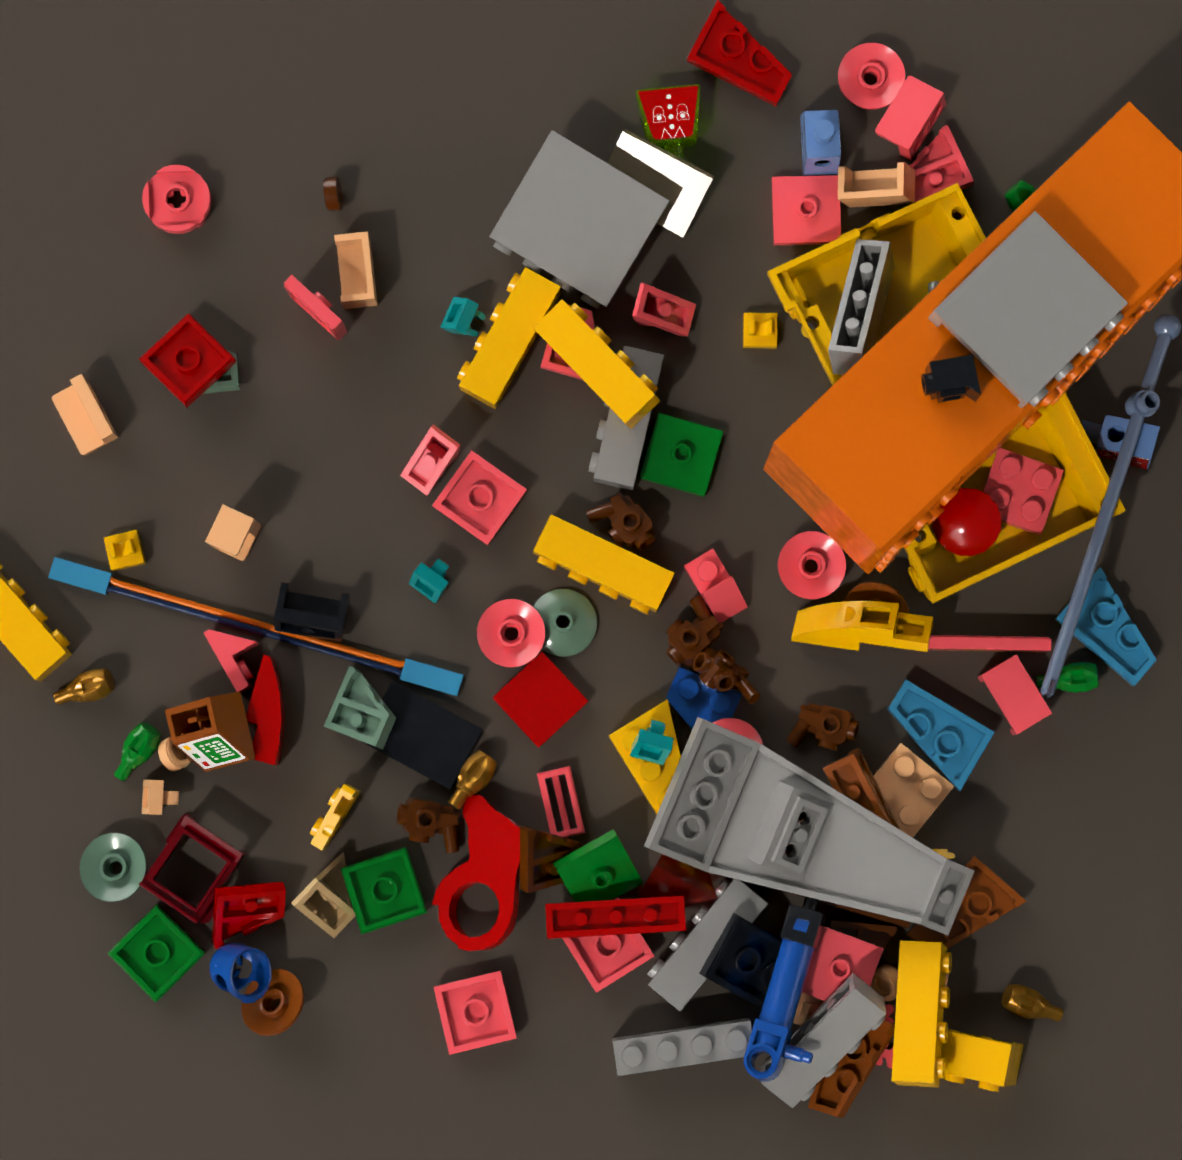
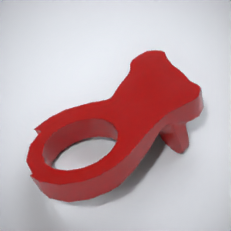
[432,795,520,951]

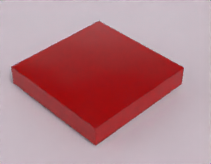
[139,313,236,408]
[492,652,589,748]

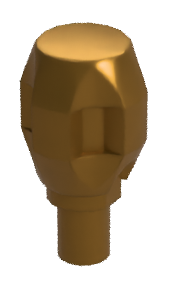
[53,668,115,705]
[448,750,497,810]
[1001,984,1064,1022]

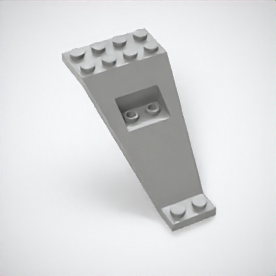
[644,717,975,936]

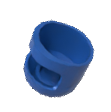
[209,943,272,1003]

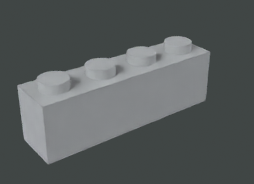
[828,239,895,375]
[588,346,664,491]
[647,878,768,1011]
[761,973,886,1108]
[612,1018,752,1076]

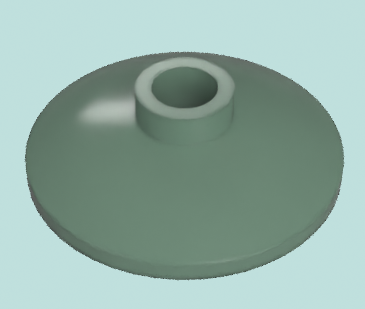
[533,589,597,657]
[80,833,147,902]

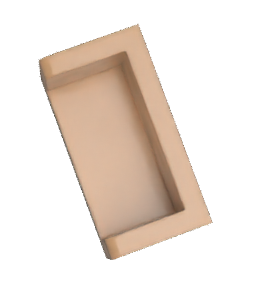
[838,162,915,208]
[334,231,378,309]
[205,505,262,561]

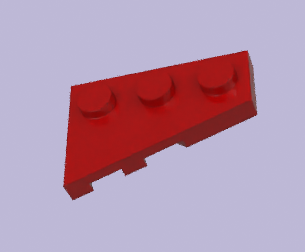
[686,0,792,107]

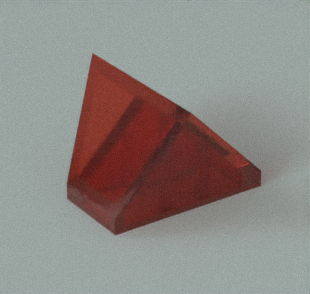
[639,854,717,907]

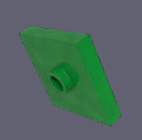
[639,413,723,497]
[553,829,643,902]
[341,847,427,935]
[108,904,206,1003]

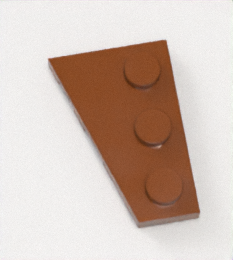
[906,856,1027,949]
[808,1021,895,1118]

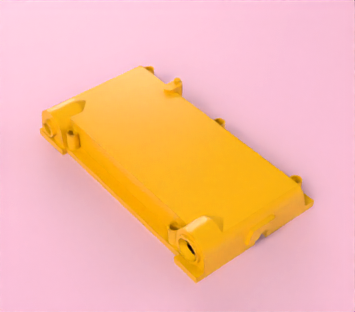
[767,183,1126,604]

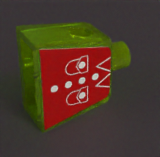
[635,84,700,160]

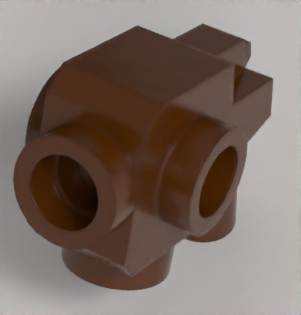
[586,492,655,550]
[666,595,724,666]
[693,648,760,704]
[786,703,860,751]
[397,797,460,853]

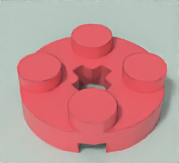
[142,165,212,234]

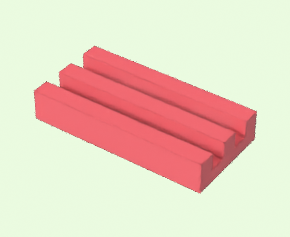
[537,766,585,838]

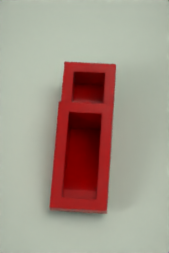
[246,655,285,766]

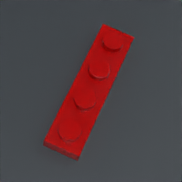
[545,895,686,939]

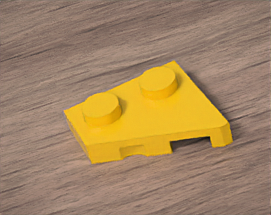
[309,784,361,851]

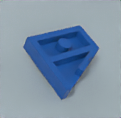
[665,667,742,730]

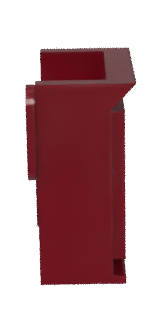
[139,814,247,924]

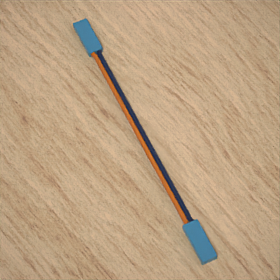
[48,557,464,697]

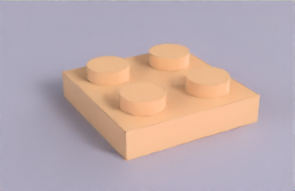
[873,743,954,837]

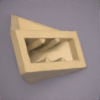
[291,852,355,938]

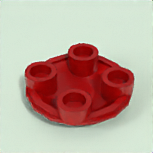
[933,488,1002,556]

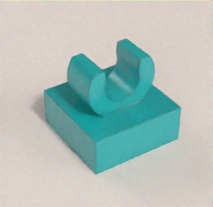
[440,297,486,336]
[409,558,450,604]
[630,720,674,765]

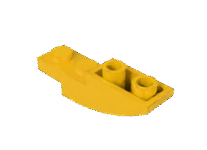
[791,601,934,652]

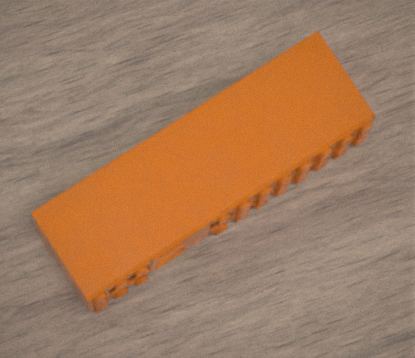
[763,101,1182,574]

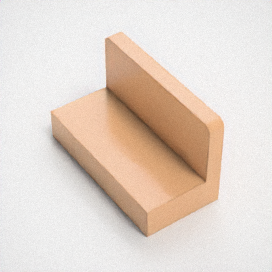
[52,374,119,456]

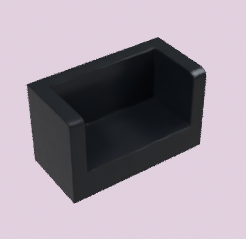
[274,582,350,642]

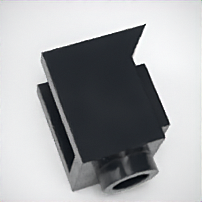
[921,354,981,403]

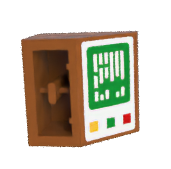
[165,691,256,772]

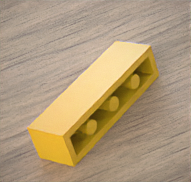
[457,267,561,410]
[533,299,660,429]
[533,514,675,615]
[0,563,72,682]
[891,940,952,1088]

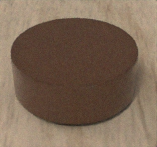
[323,176,343,211]

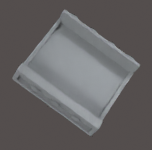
[489,130,670,309]
[928,211,1128,409]

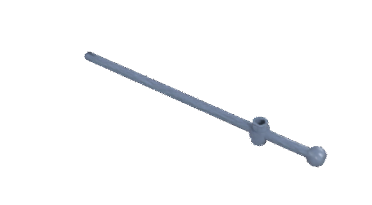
[1041,314,1181,698]

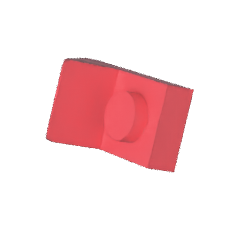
[632,283,696,336]
[400,424,461,496]
[684,549,748,623]
[204,629,259,694]

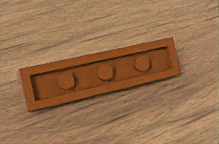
[823,748,899,829]

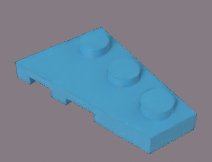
[1055,567,1157,686]
[887,679,995,791]

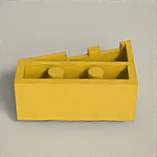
[608,699,681,815]
[941,1029,1023,1092]

